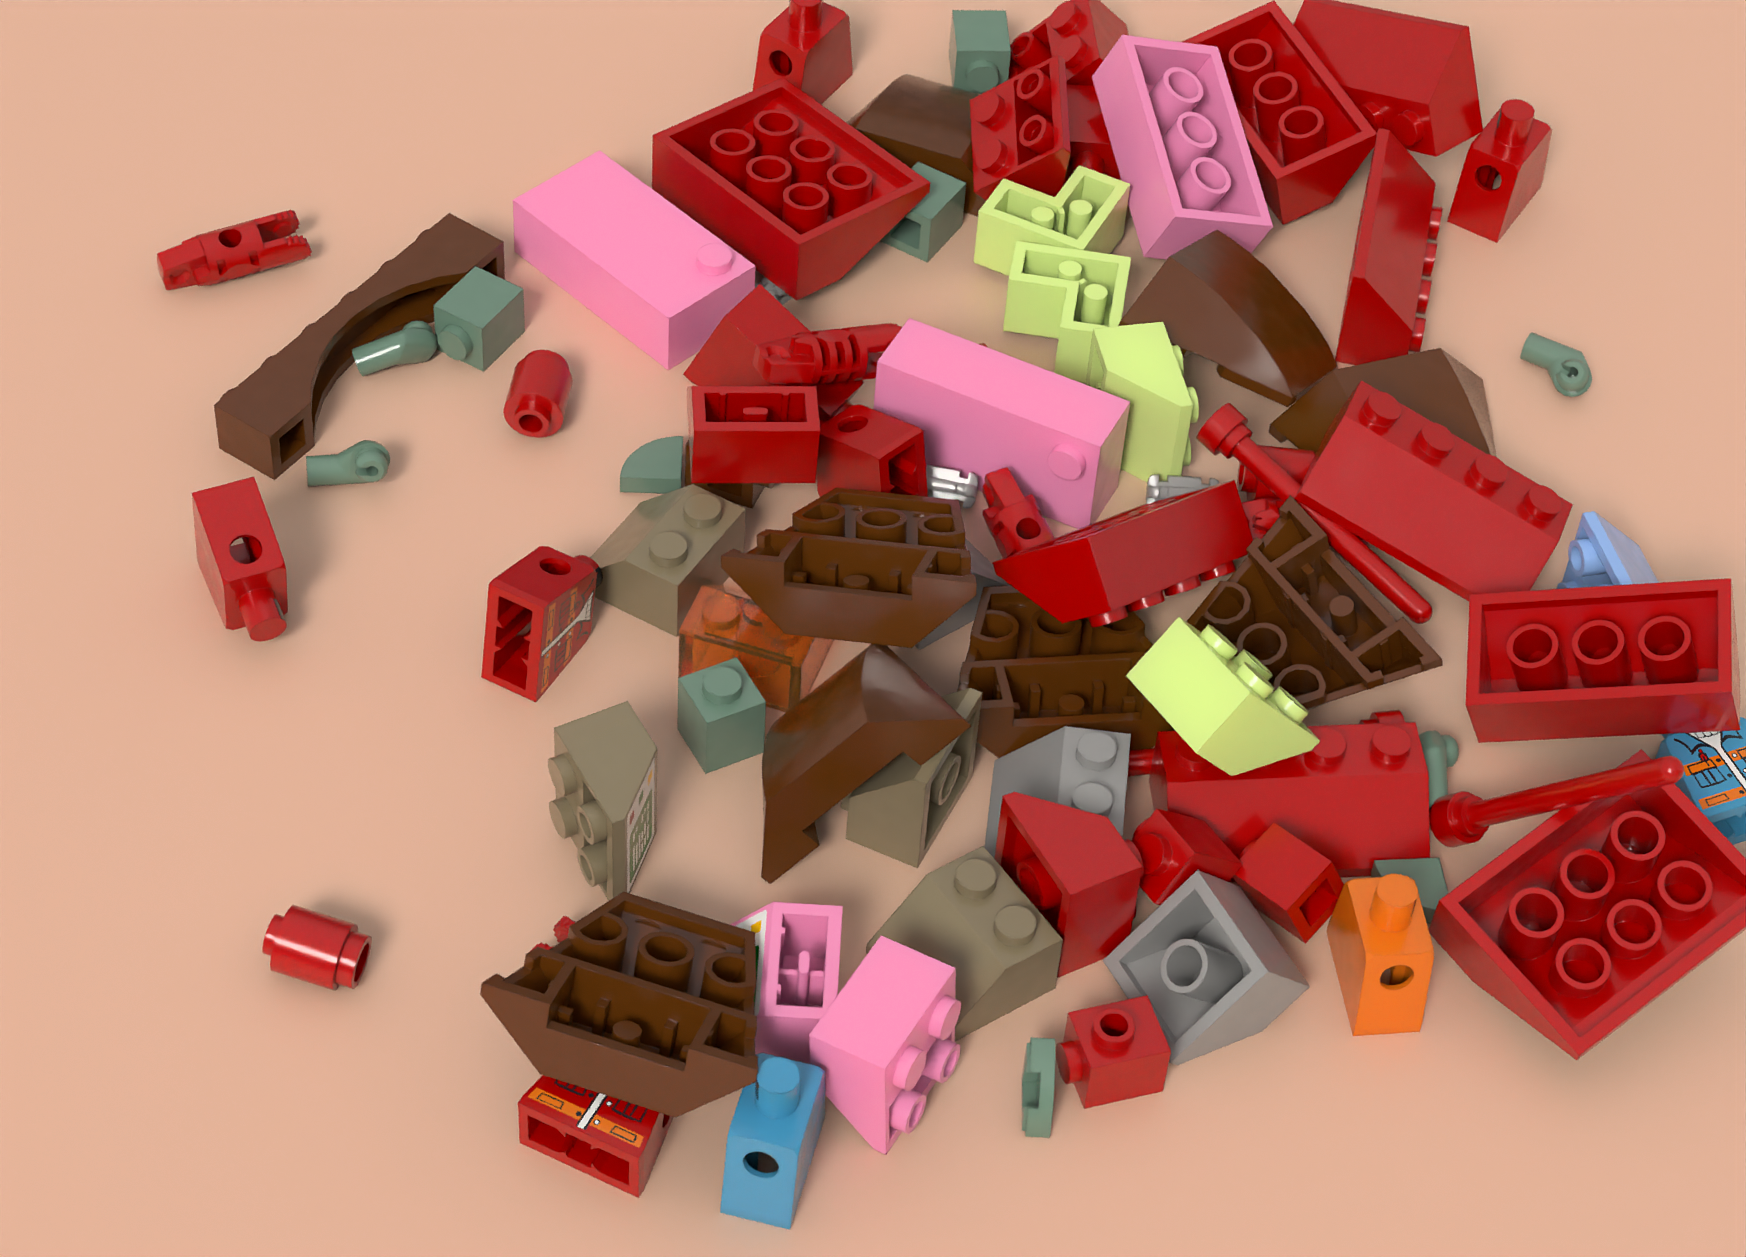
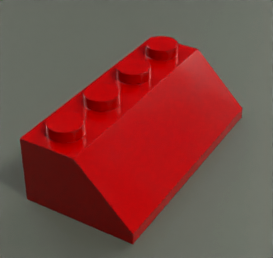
[1182,0,1377,225]
[1293,0,1483,157]
[1335,128,1443,365]
[1294,380,1573,601]
[992,480,1253,628]
[1466,578,1740,743]
[1149,722,1430,882]

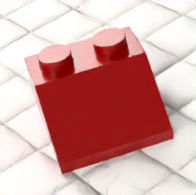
[994,792,1144,978]

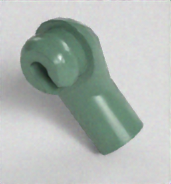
[1520,332,1592,397]
[1419,731,1459,814]

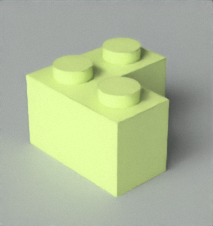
[973,165,1130,276]
[1003,241,1131,383]

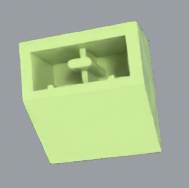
[1085,322,1199,482]
[1126,617,1320,776]

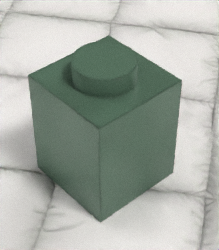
[949,10,1011,94]
[880,162,966,263]
[433,266,525,372]
[677,657,766,774]

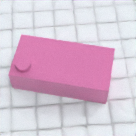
[1092,35,1273,259]
[513,150,756,370]
[874,318,1130,529]

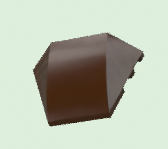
[846,74,986,217]
[1118,230,1338,407]
[1269,348,1497,457]
[721,488,977,648]
[1186,495,1443,711]
[957,586,1175,758]
[761,644,972,884]
[480,892,758,1117]

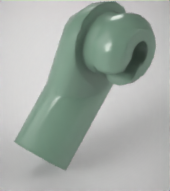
[352,320,438,377]
[306,440,390,486]

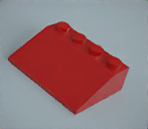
[652,78,931,301]
[1429,749,1746,1061]

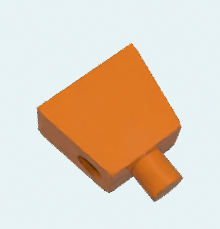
[1326,874,1434,1036]

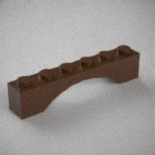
[214,213,505,480]

